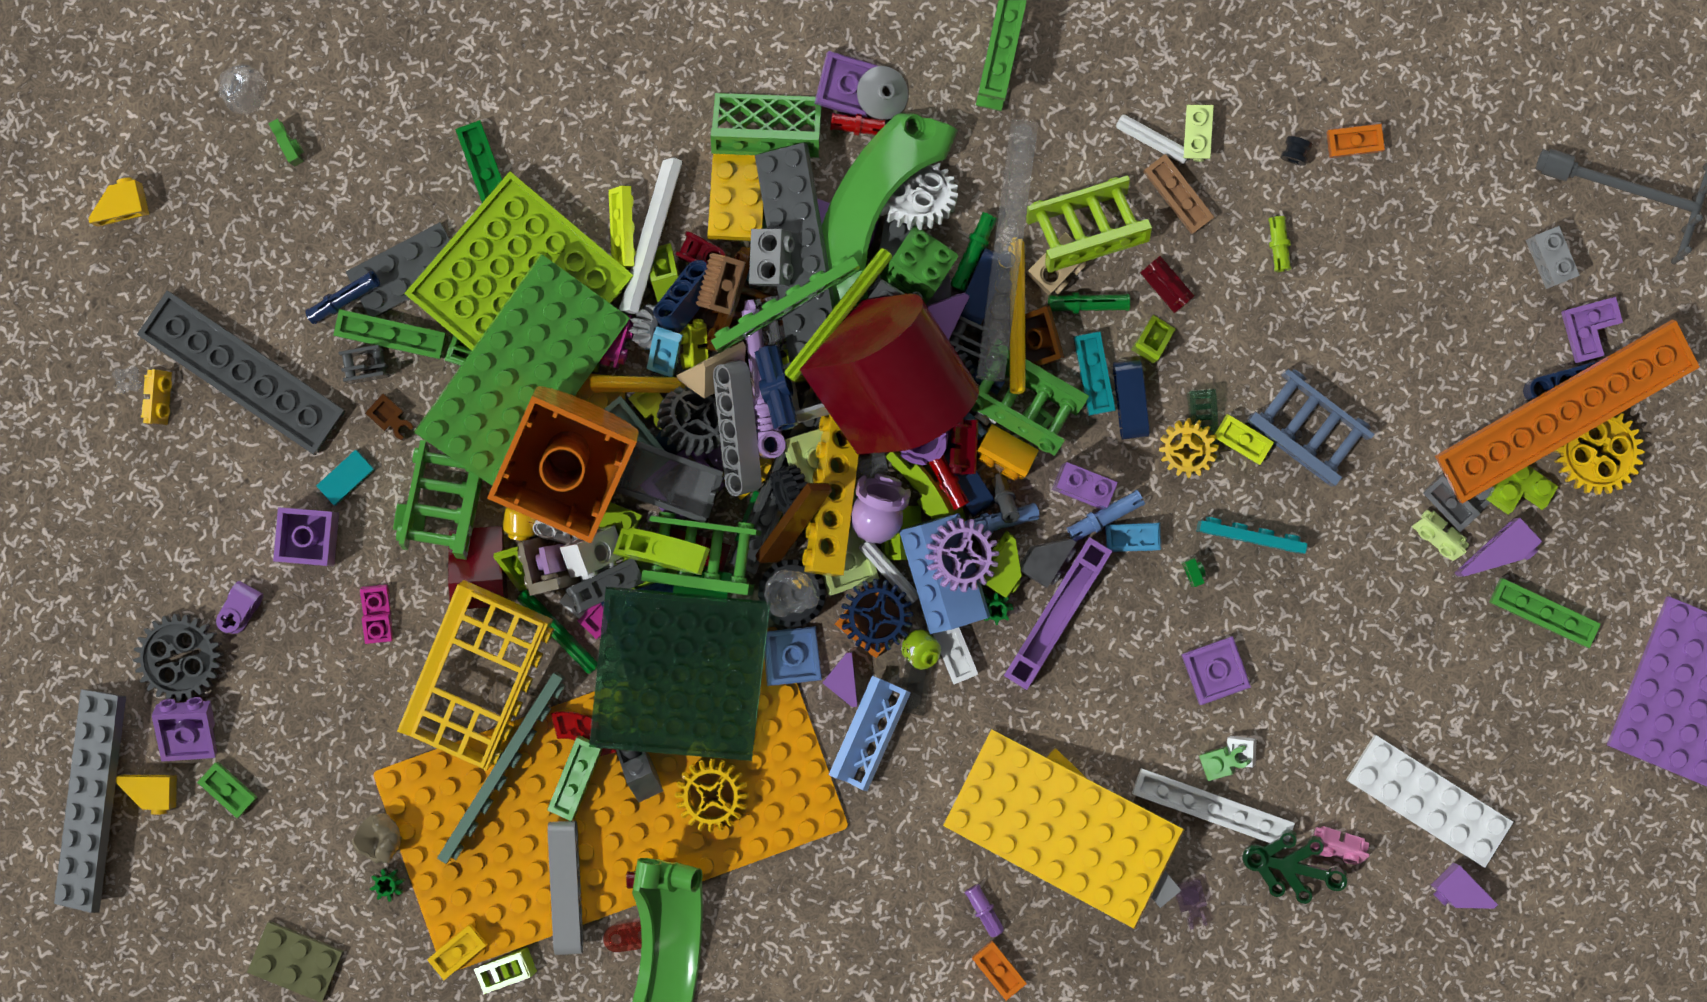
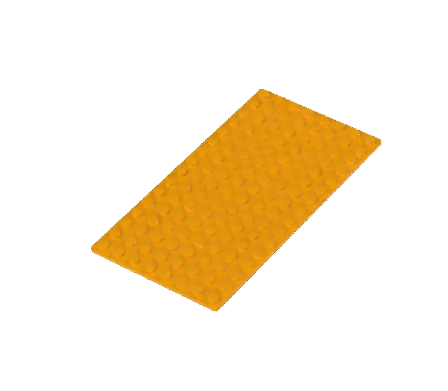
[373,627,848,971]

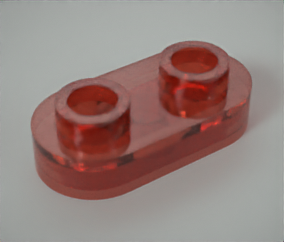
[603,921,642,952]

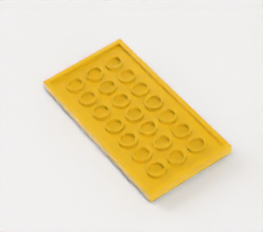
[943,729,1185,929]

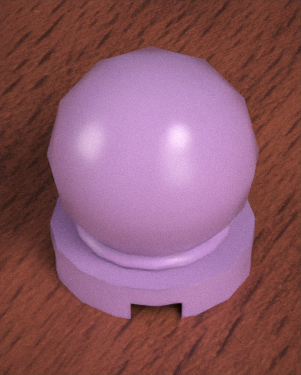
[850,474,911,544]

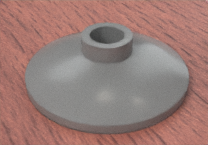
[857,66,908,120]

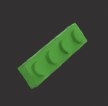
[333,309,446,360]
[1489,578,1601,648]

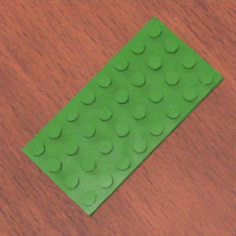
[414,254,630,485]

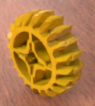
[675,758,748,832]

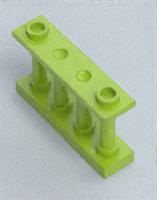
[1026,175,1152,273]

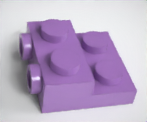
[152,697,217,761]

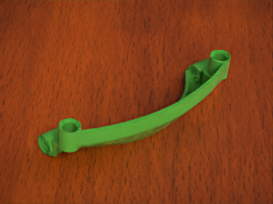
[822,113,958,321]
[632,858,703,1002]

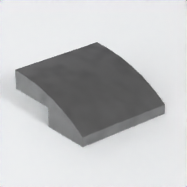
[1423,473,1493,532]

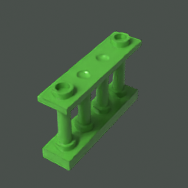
[976,0,1027,111]
[971,342,1089,456]
[396,440,483,560]
[641,512,762,596]

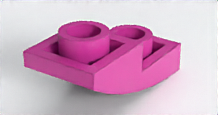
[360,584,393,644]

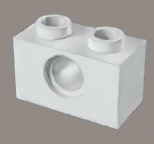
[560,525,622,580]

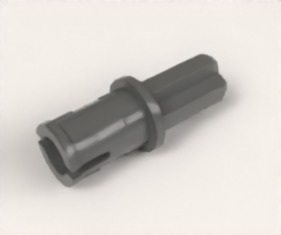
[991,473,1020,523]

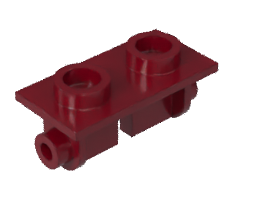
[1140,256,1194,313]
[949,419,978,475]

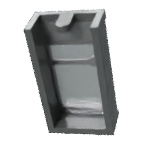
[615,441,724,523]

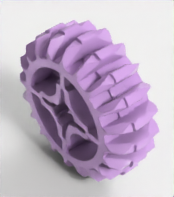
[925,518,999,592]

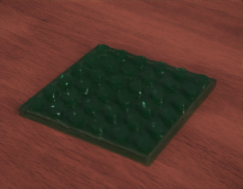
[589,586,770,761]

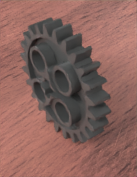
[133,614,224,701]

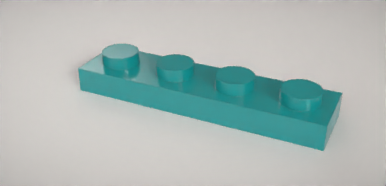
[1196,517,1308,554]

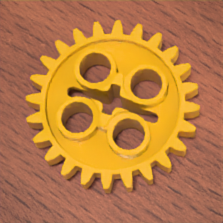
[1553,413,1645,495]

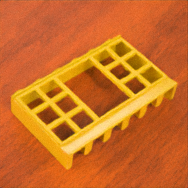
[397,580,554,771]

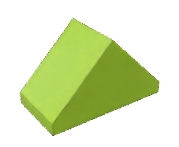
[1131,315,1175,364]
[493,547,527,591]

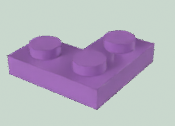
[1561,297,1623,363]

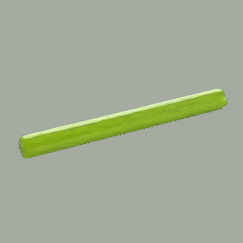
[784,248,892,381]

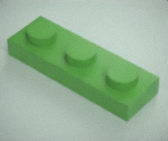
[547,735,604,821]

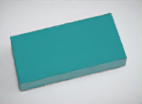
[316,449,375,506]

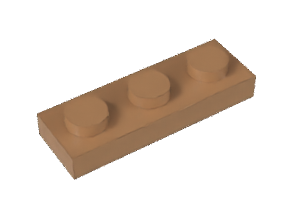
[1143,154,1214,234]

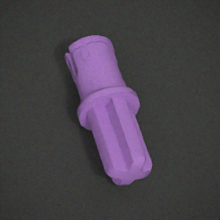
[964,884,1004,938]

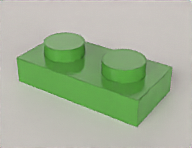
[197,762,258,818]

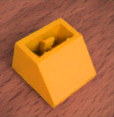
[977,424,1039,481]

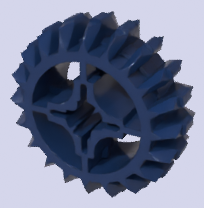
[840,579,913,652]

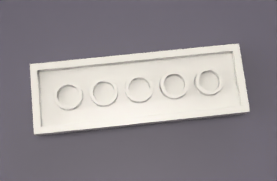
[1346,735,1513,868]

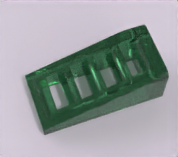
[1187,389,1219,444]

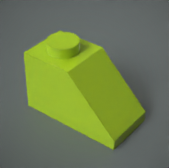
[650,243,679,302]
[983,530,1022,598]

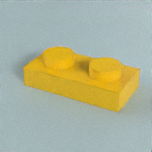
[427,923,488,980]

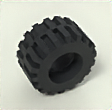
[758,559,826,627]

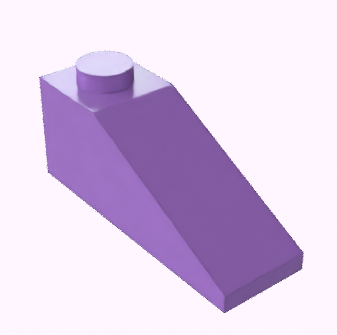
[1454,518,1542,576]

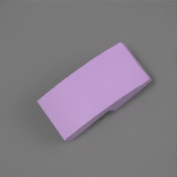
[536,544,568,575]

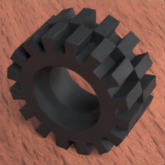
[770,465,808,516]

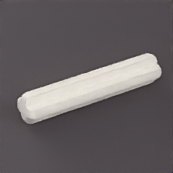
[1116,115,1187,164]
[859,541,919,604]

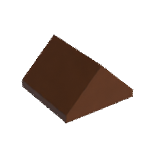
[1007,306,1065,367]

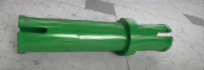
[951,212,998,292]
[1048,292,1130,314]

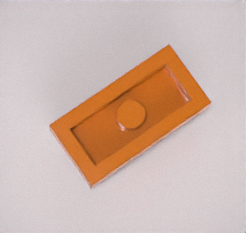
[1326,124,1385,158]
[972,940,1027,1001]

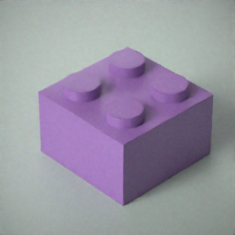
[273,507,339,566]

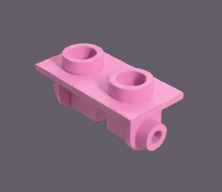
[1311,826,1369,865]

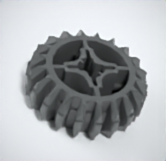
[657,386,721,457]

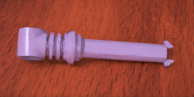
[742,300,786,459]

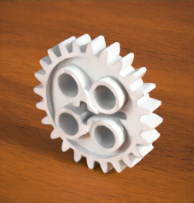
[880,163,958,230]

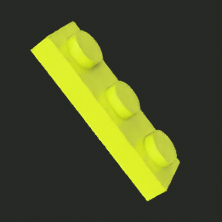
[609,186,636,269]

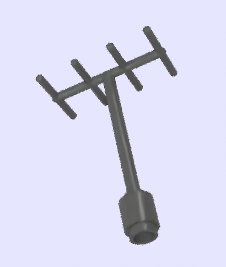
[1535,148,1707,265]

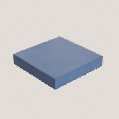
[762,627,822,686]

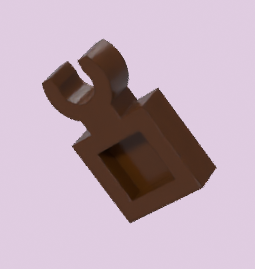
[365,393,415,441]

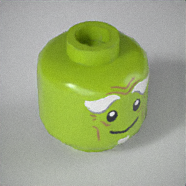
[901,630,941,670]

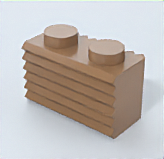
[696,253,746,315]

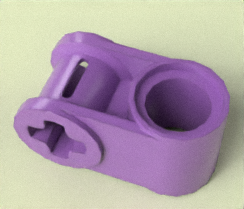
[216,581,263,634]

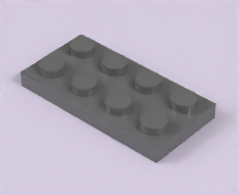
[346,222,450,317]

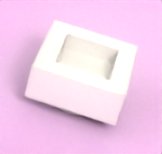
[1227,736,1257,768]

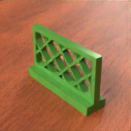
[711,93,821,158]

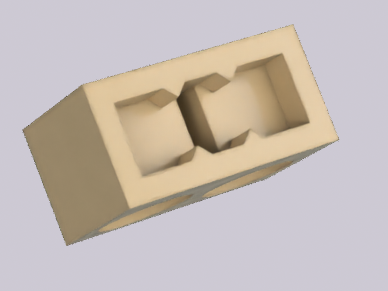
[1027,232,1087,295]

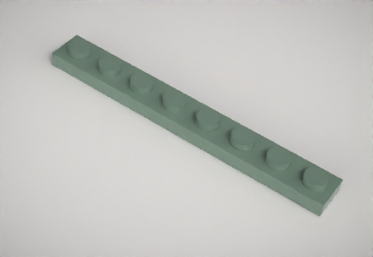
[437,672,566,864]

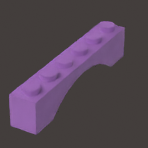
[1004,537,1112,690]

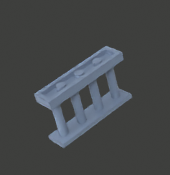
[1246,369,1375,487]

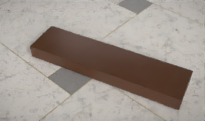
[755,483,832,563]

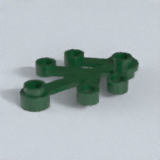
[1242,829,1348,904]

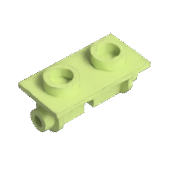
[1183,105,1214,162]
[1412,509,1469,561]

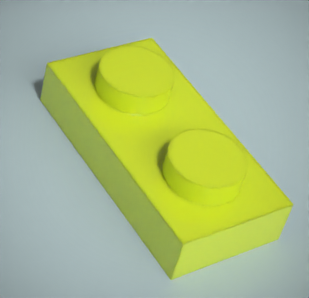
[1214,414,1274,465]

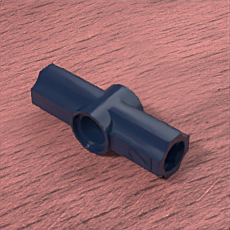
[754,345,798,431]

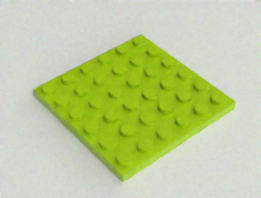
[404,172,633,350]

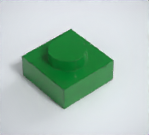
[1182,558,1206,587]

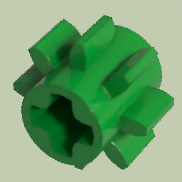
[984,590,1013,625]
[370,867,405,902]

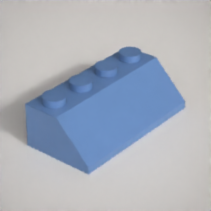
[899,513,990,634]

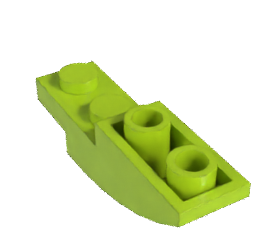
[886,451,966,521]
[613,528,710,575]

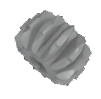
[629,304,661,350]

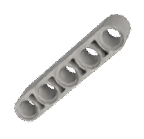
[713,360,762,496]
[548,821,583,955]

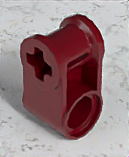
[675,231,726,265]

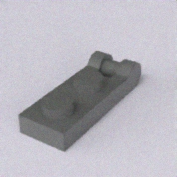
[566,559,646,614]

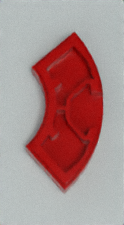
[551,711,617,756]

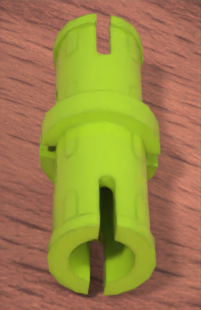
[1268,216,1292,272]

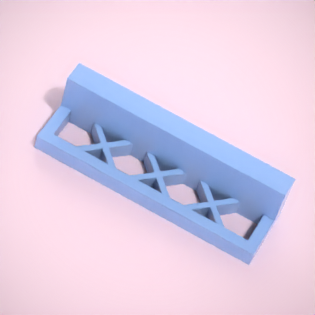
[829,676,911,791]

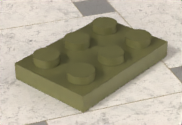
[247,921,344,1002]

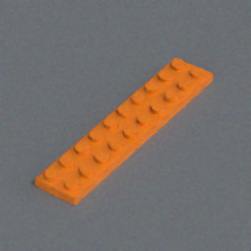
[1435,320,1700,504]

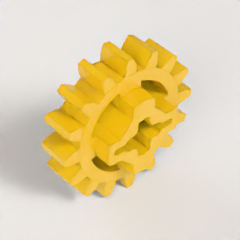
[1159,418,1219,478]

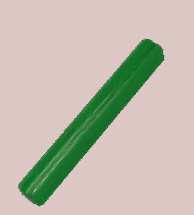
[517,590,599,674]

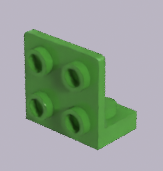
[879,225,958,304]

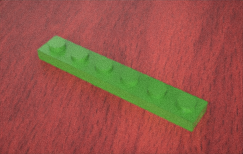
[711,256,861,353]

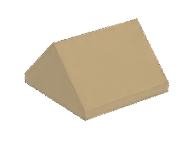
[676,342,746,399]

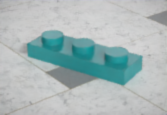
[1073,332,1116,416]

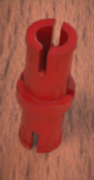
[830,112,885,136]
[929,455,969,510]

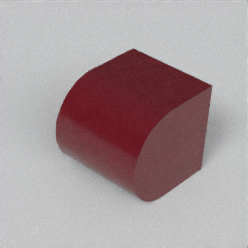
[799,294,979,454]

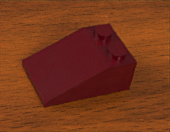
[448,526,508,609]

